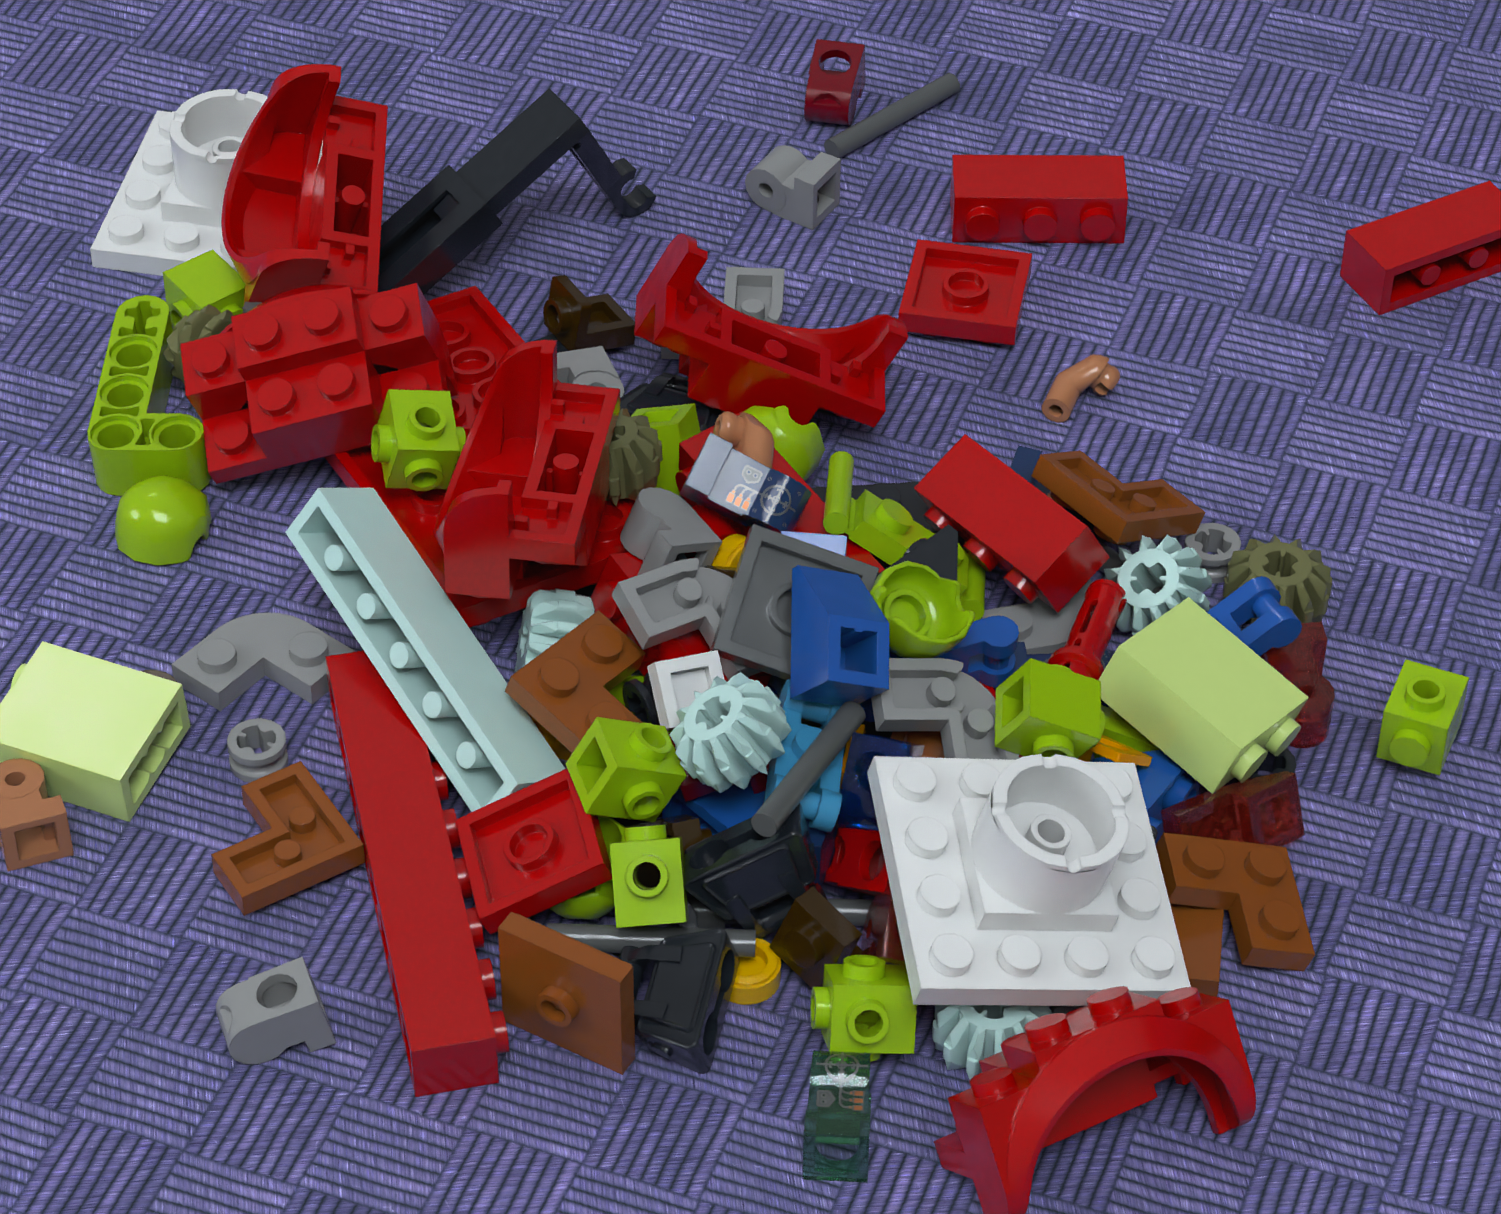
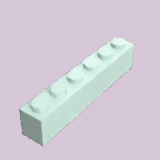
[285,488,565,812]

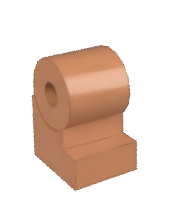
[0,758,74,872]

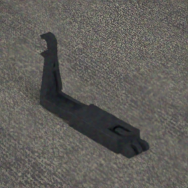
[378,88,656,295]

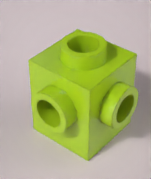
[371,389,466,491]
[565,717,687,822]
[810,955,917,1062]

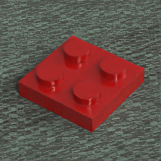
[898,239,1032,345]
[455,768,612,935]

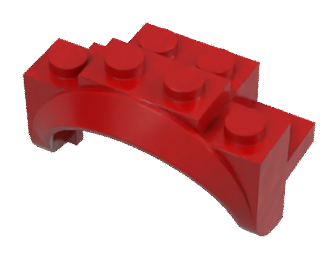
[221,64,388,304]
[634,233,908,428]
[180,283,458,484]
[433,340,620,600]
[934,986,1256,1214]

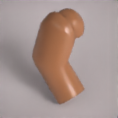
[1042,354,1120,423]
[713,411,774,469]

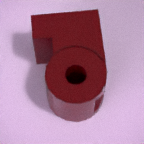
[804,39,866,126]

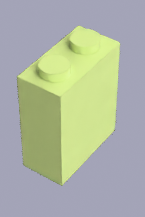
[1099,597,1309,794]
[0,641,191,822]

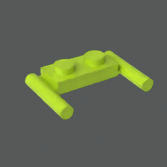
[823,451,986,621]

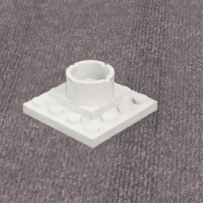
[90,89,323,276]
[867,754,1191,1006]

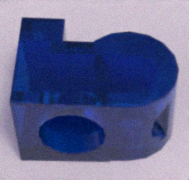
[838,732,924,831]

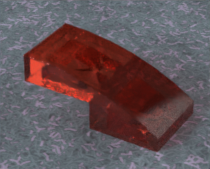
[1161,771,1305,847]

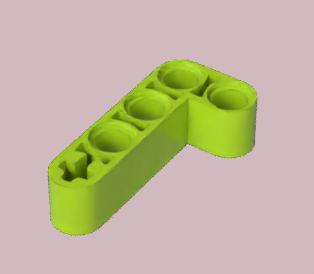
[87,295,211,496]

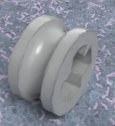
[1184,523,1241,584]
[227,718,288,783]

